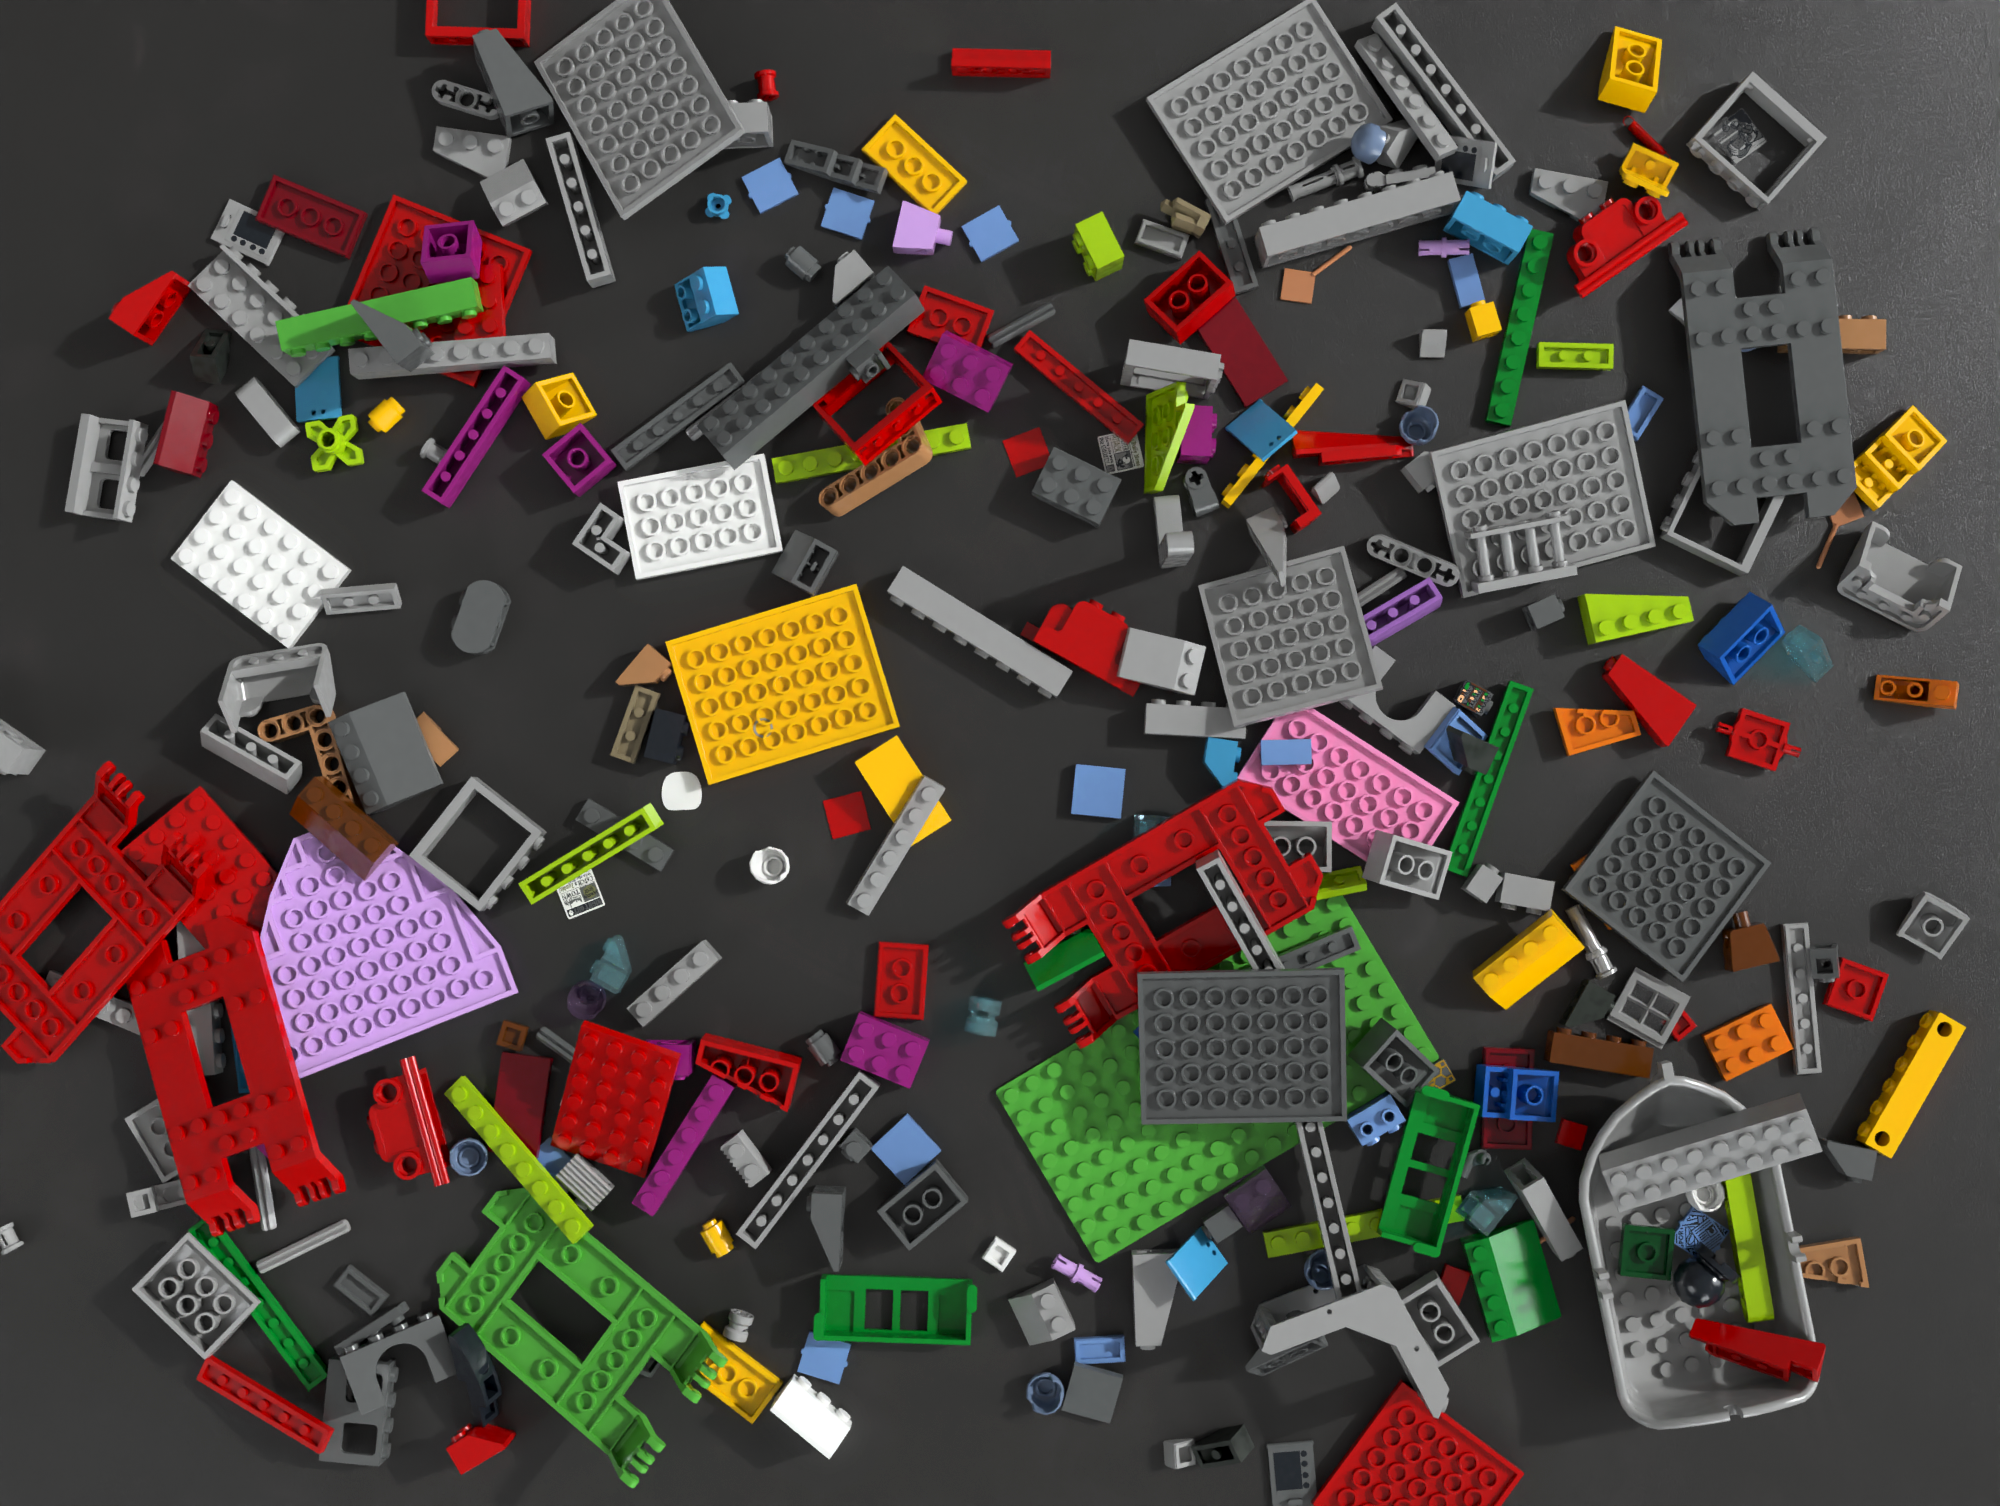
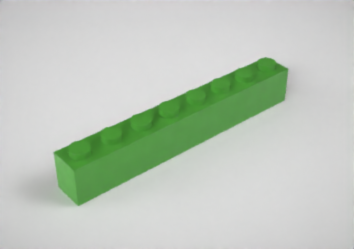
[275,277,484,357]

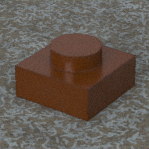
[496,1020,529,1052]

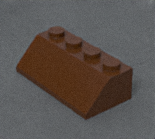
[289,776,399,881]

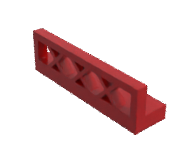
[951,48,1051,78]

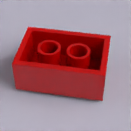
[1144,250,1236,345]

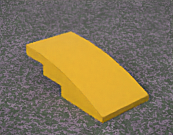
[1854,405,1947,511]
[855,735,952,846]

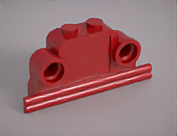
[1567,196,1688,299]
[1020,599,1140,697]
[367,1056,450,1187]

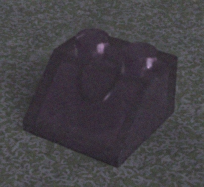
[1222,1165,1292,1235]

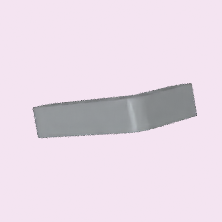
[1153,495,1194,568]

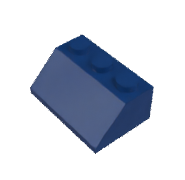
[1698,592,1785,685]

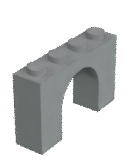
[1339,645,1456,755]

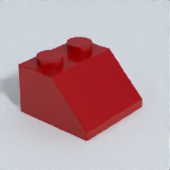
[446,1423,516,1475]

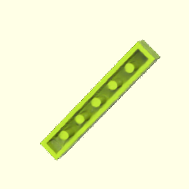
[518,803,664,905]

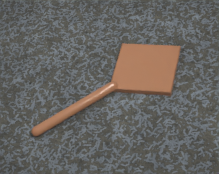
[1280,245,1352,304]
[1816,492,1864,569]

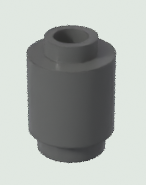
[784,246,822,283]
[805,1029,841,1068]

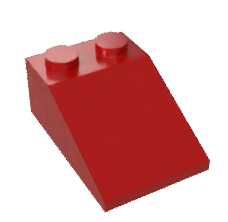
[108,271,192,346]

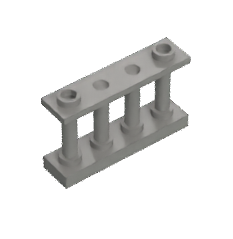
[1464,510,1578,594]

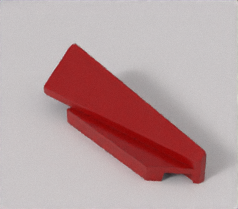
[1291,430,1414,466]
[1689,1318,1826,1382]

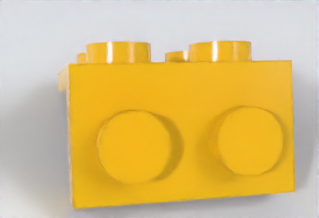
[1619,142,1679,199]

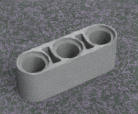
[235,377,301,448]

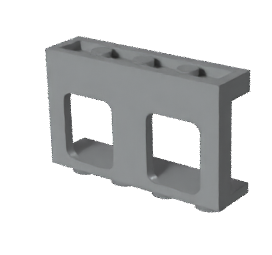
[65,413,148,523]

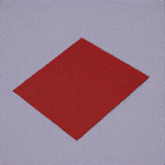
[1003,427,1050,478]
[823,791,871,839]

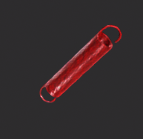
[1623,116,1671,159]

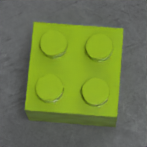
[1072,212,1124,282]

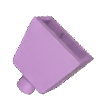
[892,201,953,255]

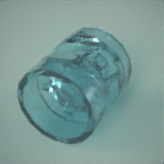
[964,995,1002,1037]

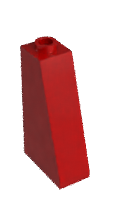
[1602,654,1697,747]

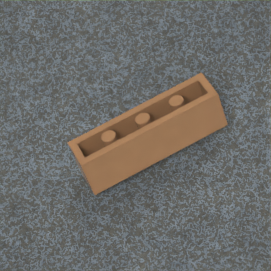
[1777,315,1886,354]

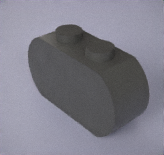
[451,580,511,655]

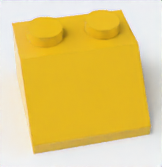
[521,372,597,440]

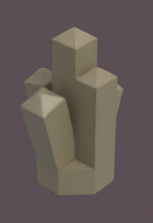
[1160,197,1211,239]

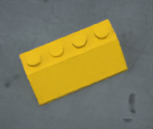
[1473,909,1585,1010]

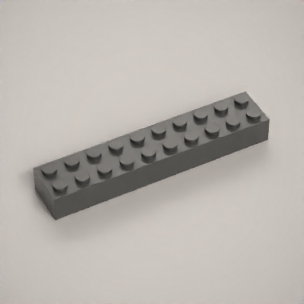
[697,266,925,470]

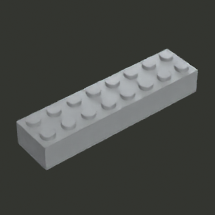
[1254,171,1461,269]
[1598,1093,1823,1212]

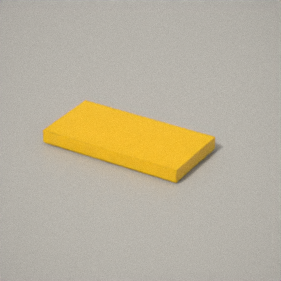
[861,114,967,214]
[700,1321,783,1424]

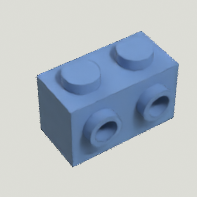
[1346,1092,1406,1146]

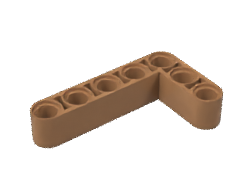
[818,397,933,517]
[257,705,363,810]

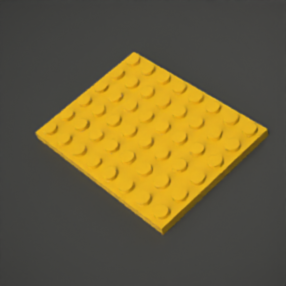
[665,584,900,785]

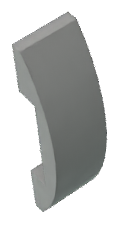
[126,1179,186,1218]

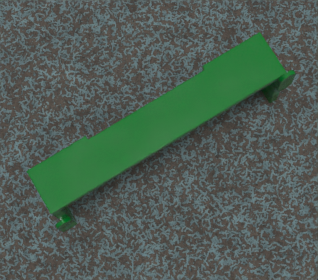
[1376,1085,1480,1258]
[813,1274,977,1345]

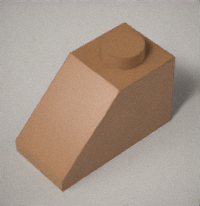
[615,644,673,687]

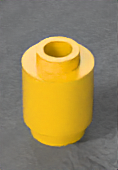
[368,396,405,433]
[700,1218,735,1258]

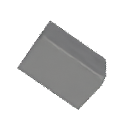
[1419,329,1447,358]
[1395,379,1431,409]
[1311,472,1340,504]
[1163,1438,1196,1469]

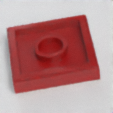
[1822,957,1889,1022]

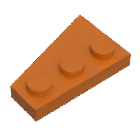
[1553,708,1641,756]

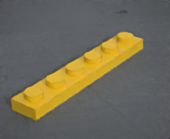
[1221,383,1324,509]

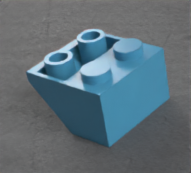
[674,266,739,332]

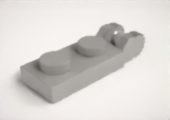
[1363,165,1436,192]

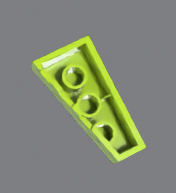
[1577,594,1694,645]

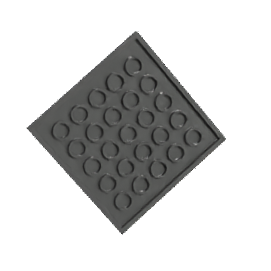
[1561,770,1771,982]

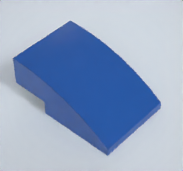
[1474,1064,1559,1122]

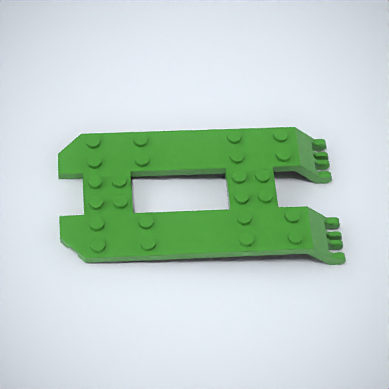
[436,1188,728,1488]

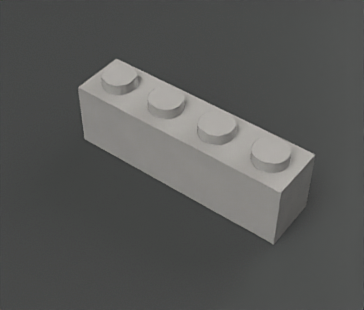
[1144,699,1246,740]
[200,713,302,795]
[627,940,722,1027]

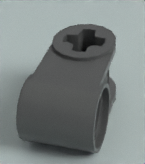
[1183,467,1220,517]

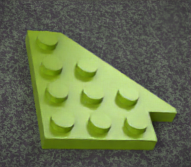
[1144,382,1195,494]

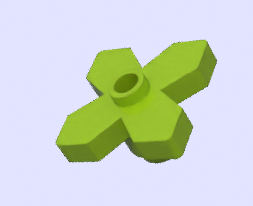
[305,414,364,473]

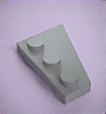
[433,126,512,178]
[1529,168,1608,221]

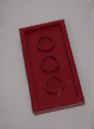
[255,175,368,260]
[1196,297,1288,408]
[1480,1047,1535,1150]
[488,1051,553,1158]

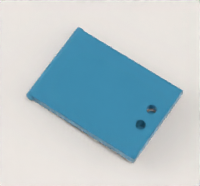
[295,356,342,423]
[1225,399,1298,462]
[1165,1226,1228,1301]

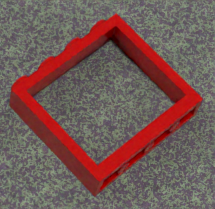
[425,0,531,47]
[812,341,943,466]

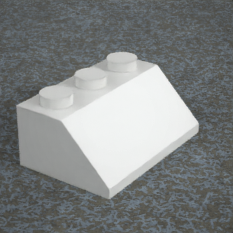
[770,1374,852,1459]

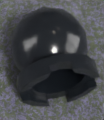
[1673,1241,1740,1308]

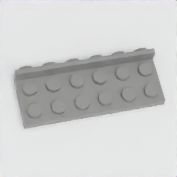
[187,243,336,388]

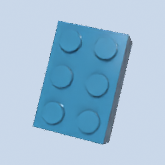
[1443,191,1533,265]

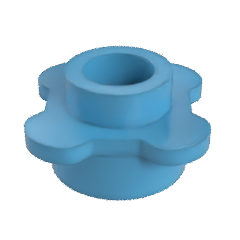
[705,193,732,220]

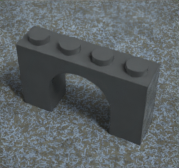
[339,1311,457,1415]

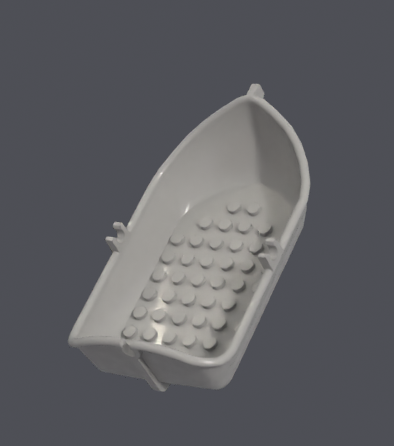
[1579,1060,1820,1430]

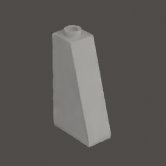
[1504,1158,1583,1262]
[1131,1248,1179,1350]

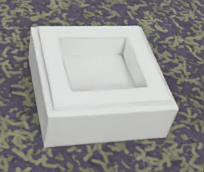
[982,1236,1017,1272]

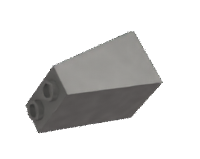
[472,29,555,138]

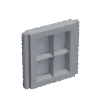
[1606,967,1691,1050]

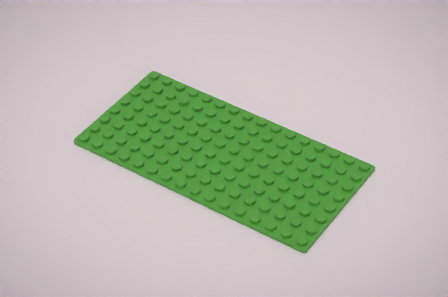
[996,895,1439,1262]

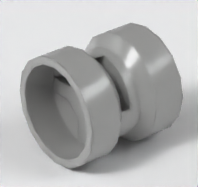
[723,1309,754,1342]

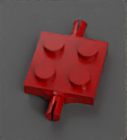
[1715,708,1801,771]

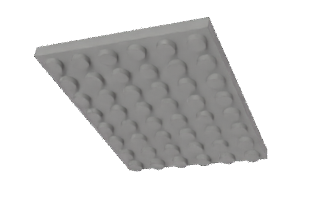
[534,0,746,220]
[1146,0,1393,225]
[1429,400,1656,598]

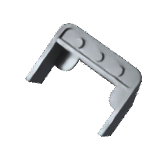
[218,643,336,733]

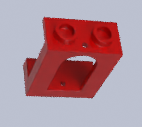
[1261,464,1322,534]

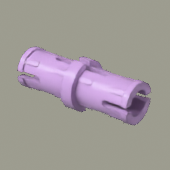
[1418,237,1470,258]
[1051,1254,1102,1293]

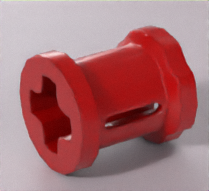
[754,69,779,101]

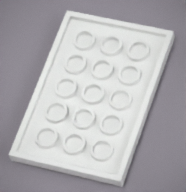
[617,453,783,580]
[171,480,352,648]

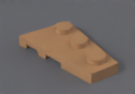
[1799,1236,1869,1288]

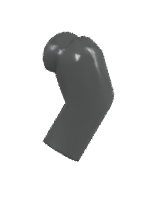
[1461,1149,1491,1179]

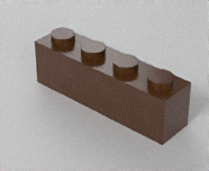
[1543,1027,1654,1078]

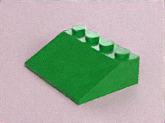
[1460,1218,1562,1343]

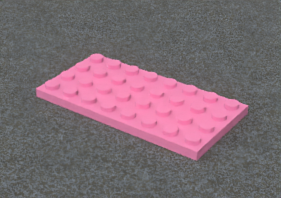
[1237,708,1460,862]

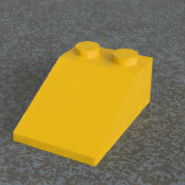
[1598,26,1662,113]

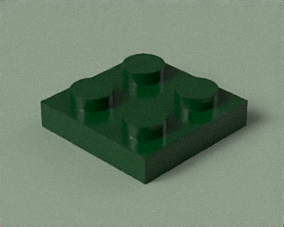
[1617,1223,1675,1281]

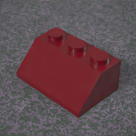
[153,390,219,478]

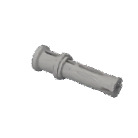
[1287,157,1364,202]
[1565,904,1617,980]

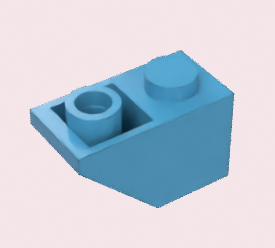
[1202,737,1241,788]

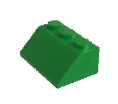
[1023,927,1105,992]

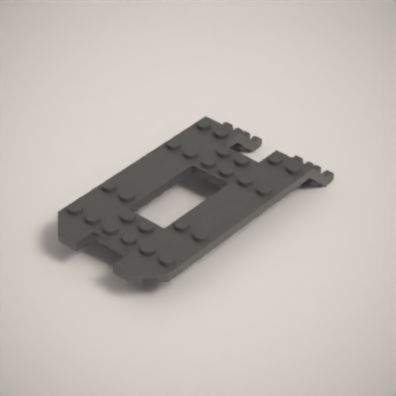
[1668,228,1857,526]

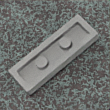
[320,583,402,615]

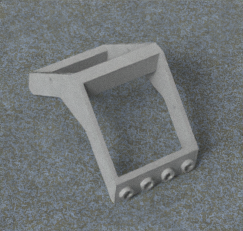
[1250,1264,1449,1419]

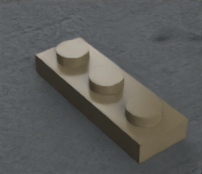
[610,685,660,764]

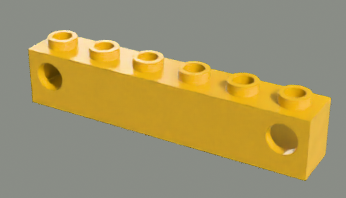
[1856,1010,1966,1159]

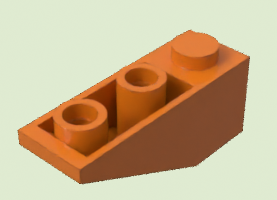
[1874,675,1959,710]

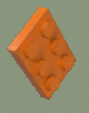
[1701,1003,1793,1081]

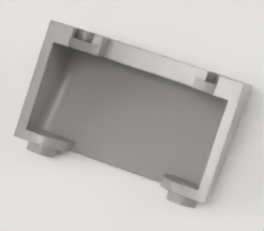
[1837,521,1962,632]

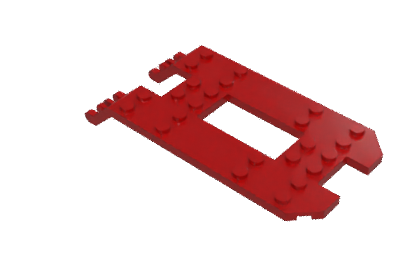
[0,761,213,1064]
[1002,779,1323,1049]
[126,915,346,1237]

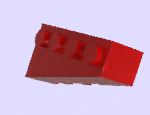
[695,1033,803,1112]

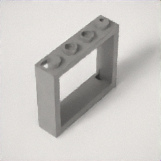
[1686,71,1827,210]
[1120,339,1224,400]
[1659,451,1785,576]
[409,777,547,911]

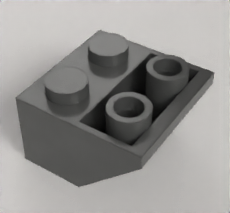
[771,530,839,596]

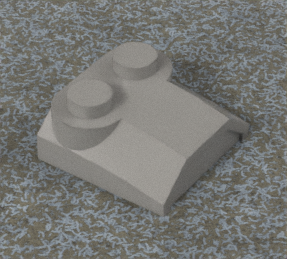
[1896,891,1970,960]

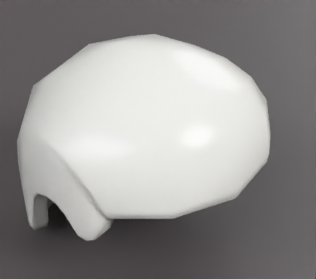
[749,846,790,885]
[1685,1182,1725,1212]

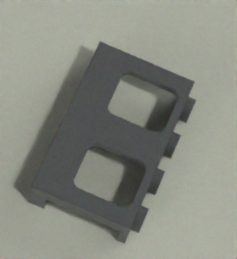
[319,1353,399,1467]

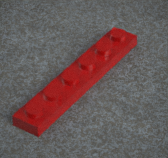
[1014,330,1144,445]
[196,1355,334,1454]

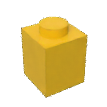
[1465,300,1502,342]

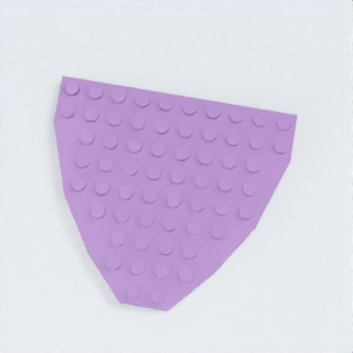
[260,832,519,1079]

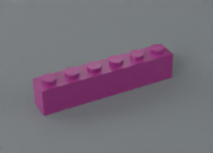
[421,365,531,508]
[632,1074,737,1217]

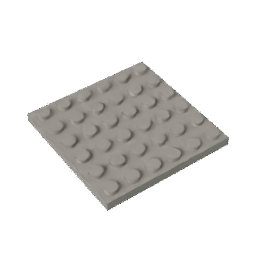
[1198,546,1383,728]

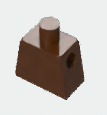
[1722,910,1780,972]

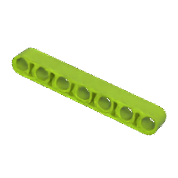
[1721,1173,1774,1323]

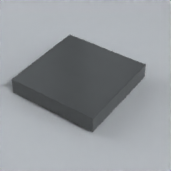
[1061,1361,1123,1423]

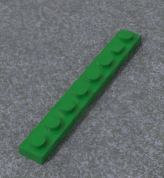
[1485,229,1554,427]
[1447,681,1534,877]
[188,1219,328,1391]

